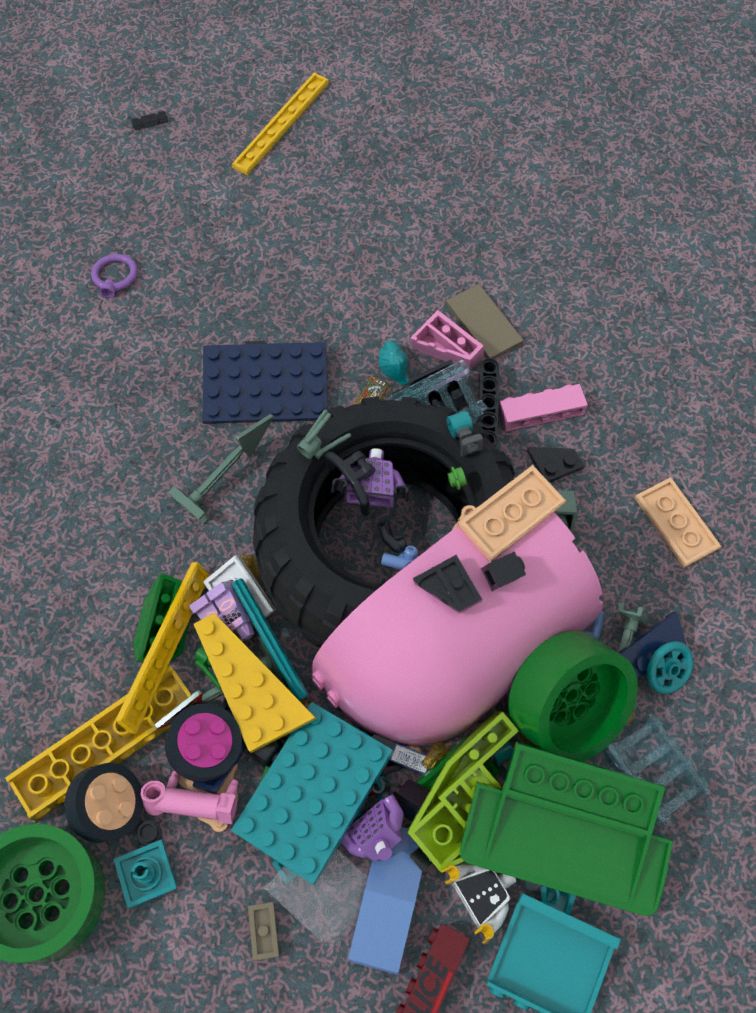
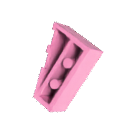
[410,310,484,371]

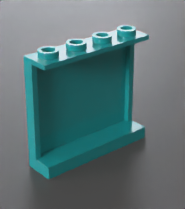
[486,892,621,1013]

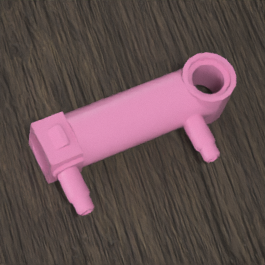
[141,771,238,824]

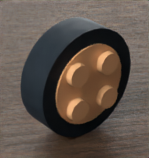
[64,763,143,843]

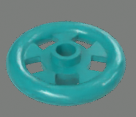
[647,641,694,694]

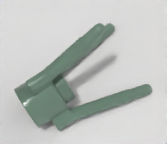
[297,410,351,459]

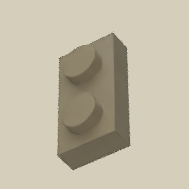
[248,902,280,961]

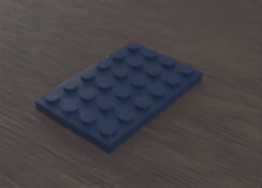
[202,342,328,424]

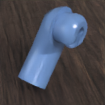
[381,546,418,570]
[584,611,604,640]

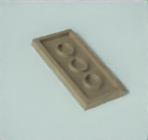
[446,284,523,359]

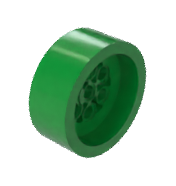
[509,630,638,761]
[0,824,106,965]

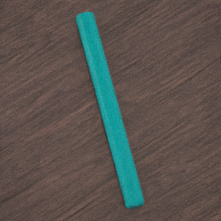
[232,578,308,701]

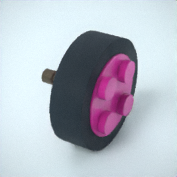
[165,704,242,782]

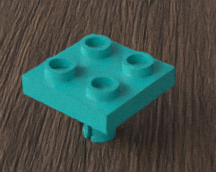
[113,839,178,909]

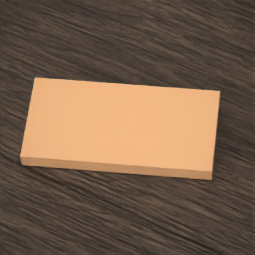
[457,465,566,563]
[634,477,722,568]

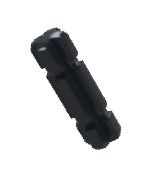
[131,111,168,130]

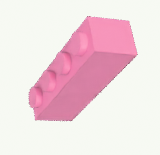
[498,384,588,432]

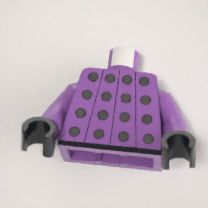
[331,449,409,508]
[341,778,404,861]

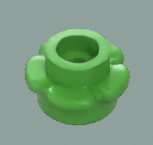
[447,467,467,490]

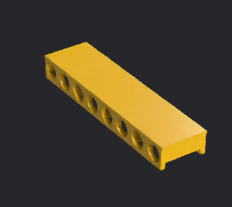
[5,665,191,823]

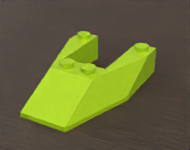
[407,711,519,872]

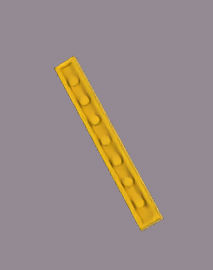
[232,73,329,175]
[115,562,210,734]

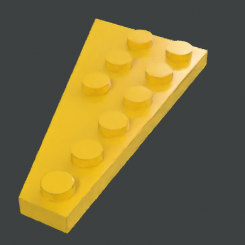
[194,613,316,753]

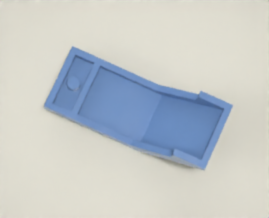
[348,827,422,975]

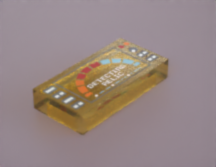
[353,375,389,405]

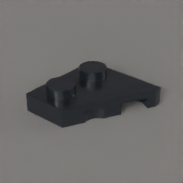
[527,447,584,483]
[413,555,482,614]

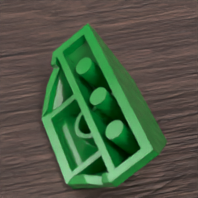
[133,573,191,664]

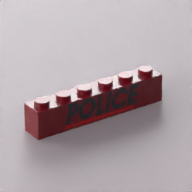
[396,924,470,1013]

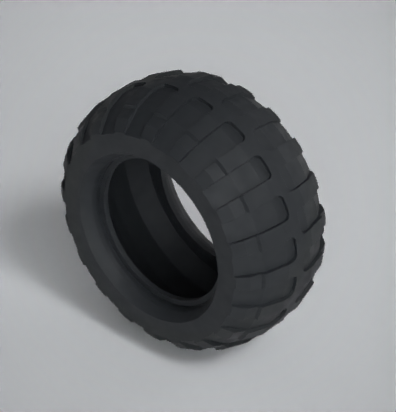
[253,397,515,648]

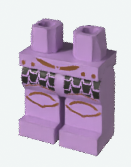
[189,581,255,641]

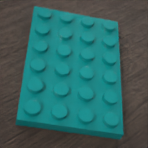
[231,702,394,886]

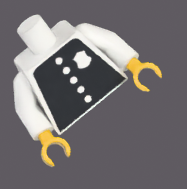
[441,863,517,944]

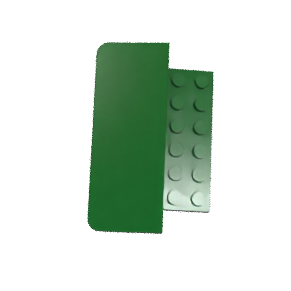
[460,742,673,916]

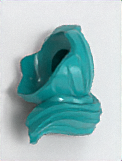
[378,340,410,385]

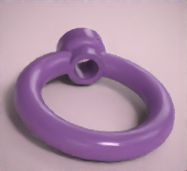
[91,254,138,298]

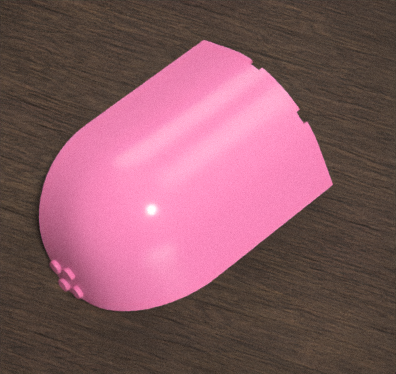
[312,512,603,746]

